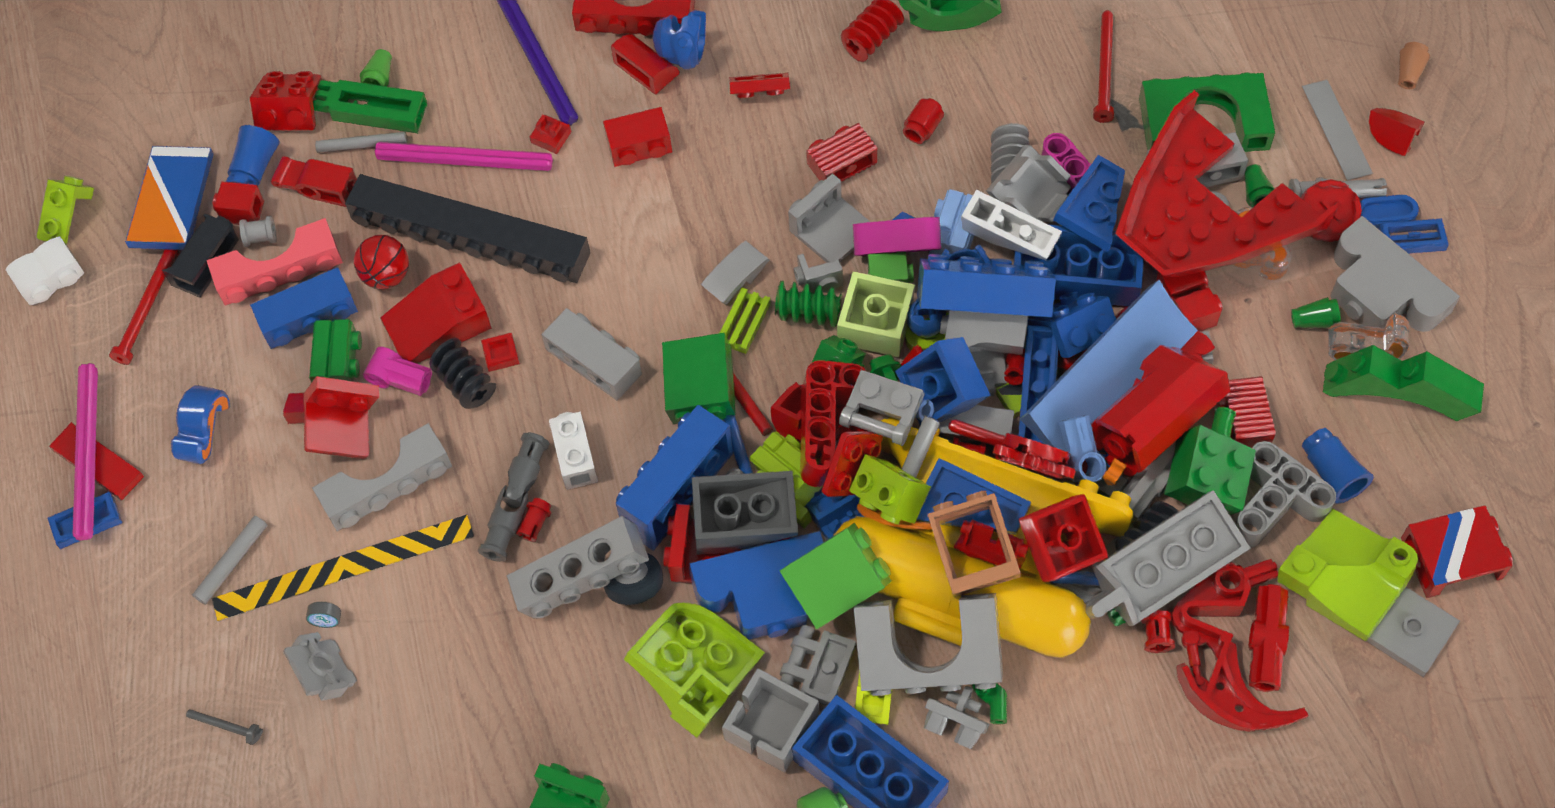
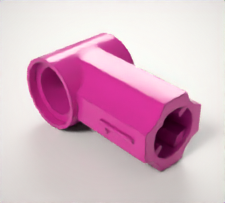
[363,347,432,396]

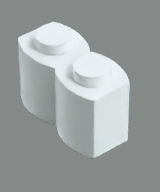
[5,237,84,305]

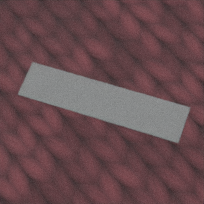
[1302,80,1373,180]

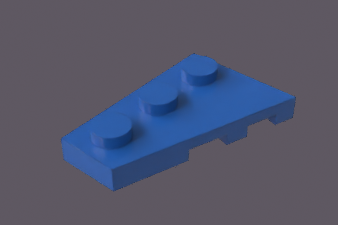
[1053,155,1125,252]
[916,458,1031,535]

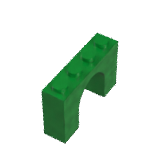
[1139,72,1275,152]

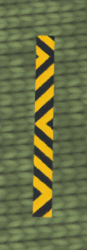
[212,514,474,621]

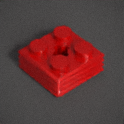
[1019,494,1109,582]

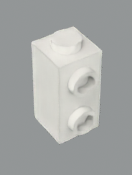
[549,411,598,490]

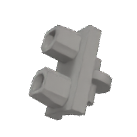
[924,686,990,749]

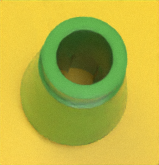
[360,49,392,87]

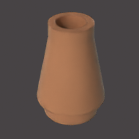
[1398,42,1430,89]

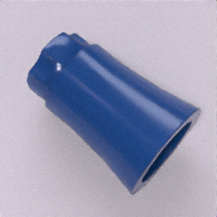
[226,125,280,186]
[1302,428,1374,504]

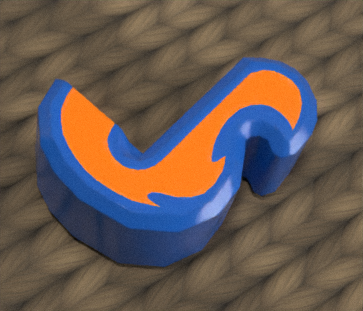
[171,385,230,464]

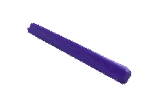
[497,0,578,126]

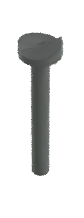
[186,709,263,745]

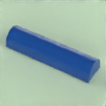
[1018,325,1059,444]

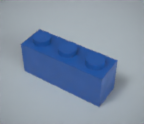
[250,267,358,349]

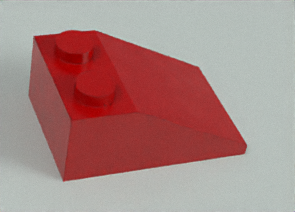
[380,262,492,364]

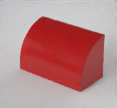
[611,34,680,95]

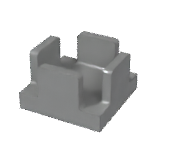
[986,145,1071,222]

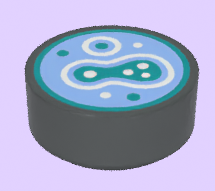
[306,601,341,628]

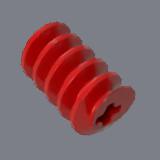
[841,0,904,62]

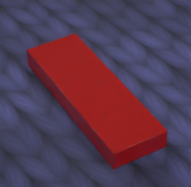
[49,422,144,501]

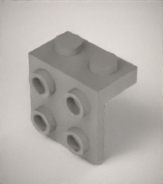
[788,173,870,263]

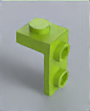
[37,176,94,245]

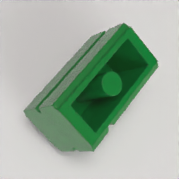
[309,319,362,383]

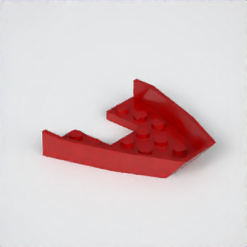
[1115,90,1338,278]

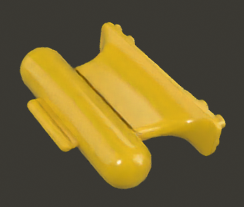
[834,417,1133,658]

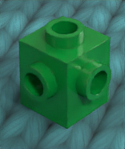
[812,335,866,368]

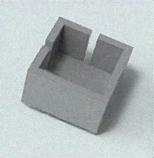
[722,668,819,773]

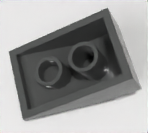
[692,471,798,555]

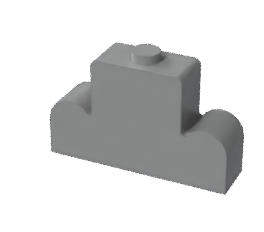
[1330,216,1460,332]

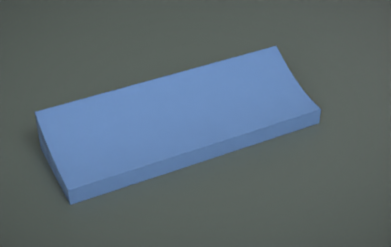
[1020,280,1198,451]

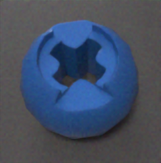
[907,299,946,338]

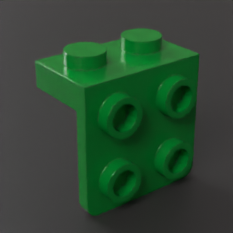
[530,763,610,808]

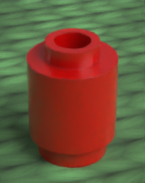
[903,98,944,144]

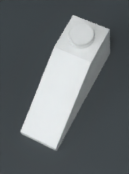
[961,190,1062,260]

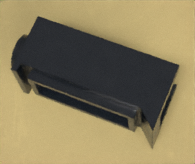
[162,214,239,298]

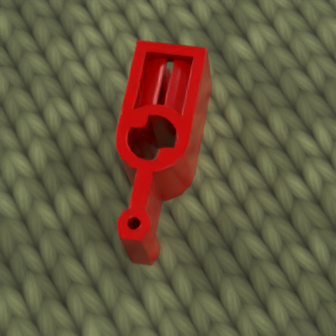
[271,156,357,207]

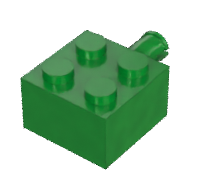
[1165,407,1256,515]

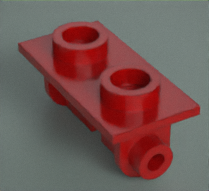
[953,519,1029,570]

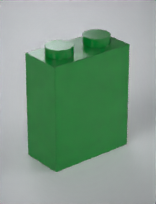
[662,333,736,425]

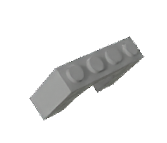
[938,310,1028,447]
[854,593,1003,696]

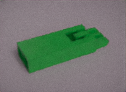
[313,80,428,134]

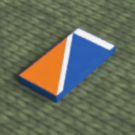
[125,146,214,250]

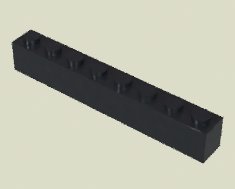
[345,174,590,283]

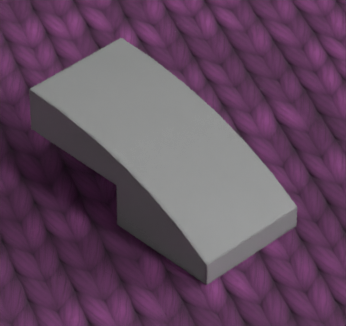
[701,241,769,305]

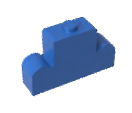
[690,531,823,640]

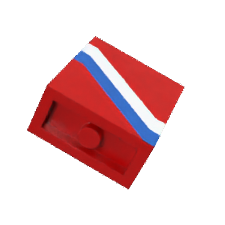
[1401,505,1513,598]

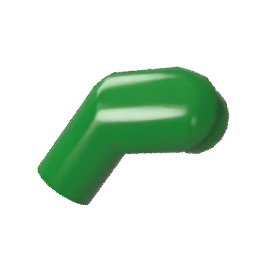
[972,683,1007,725]

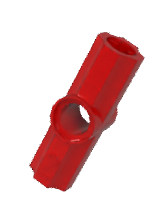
[1248,584,1289,692]

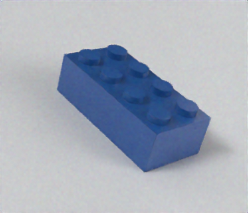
[1013,225,1143,306]
[917,254,1056,317]
[616,405,733,551]
[792,695,949,808]

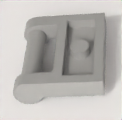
[839,370,924,446]

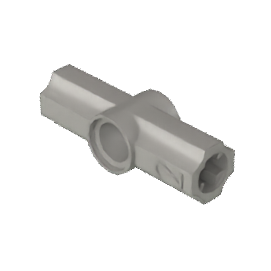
[1122,440,1177,522]

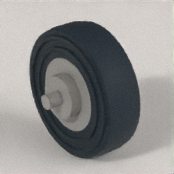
[604,553,663,605]

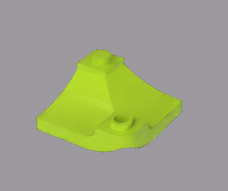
[1277,509,1418,641]
[623,603,765,738]

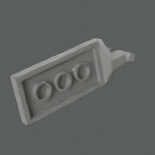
[1085,490,1251,626]

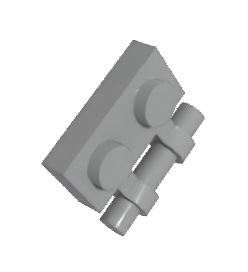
[779,625,856,705]

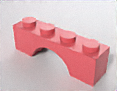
[206,218,343,305]

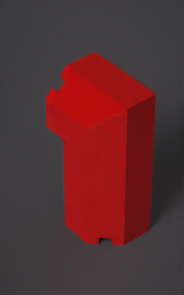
[1091,345,1231,477]

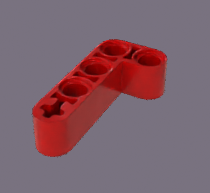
[800,360,867,487]

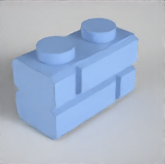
[929,189,974,255]

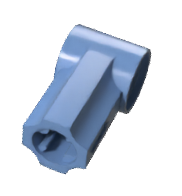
[1059,415,1106,482]

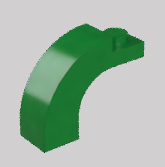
[898,0,1002,32]

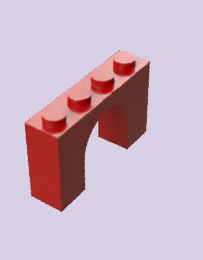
[572,0,695,36]

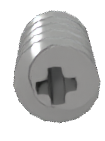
[991,123,1029,184]

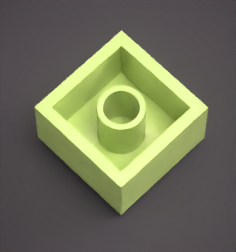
[837,271,915,357]

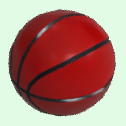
[354,235,409,289]

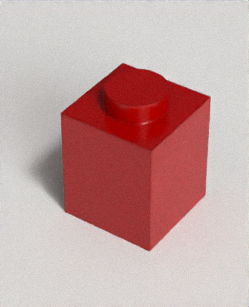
[212,181,265,225]

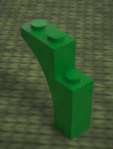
[1323,345,1484,421]

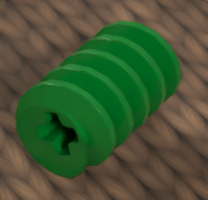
[775,280,842,327]

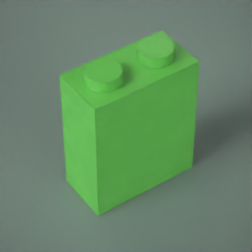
[780,523,892,629]

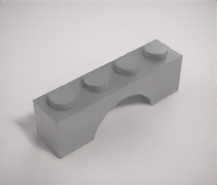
[312,423,452,531]

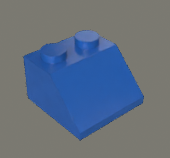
[895,337,991,426]

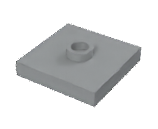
[1366,587,1460,677]

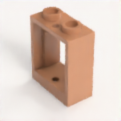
[928,491,1021,597]

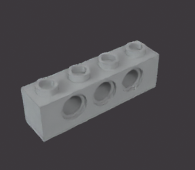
[507,516,649,619]

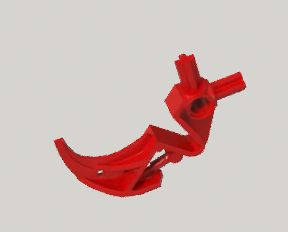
[1172,559,1309,732]

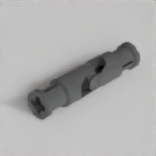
[478,432,550,562]

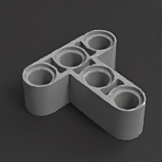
[1235,441,1336,548]

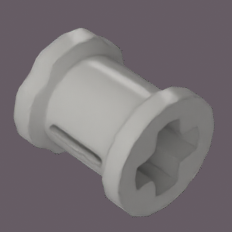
[239,216,277,247]

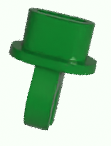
[869,354,902,381]

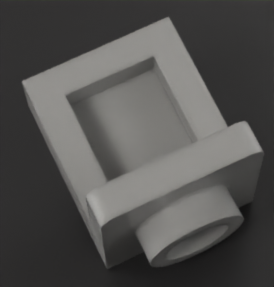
[793,254,843,293]

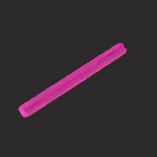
[375,142,553,171]
[73,363,98,541]

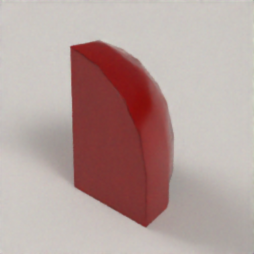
[1369,108,1425,156]

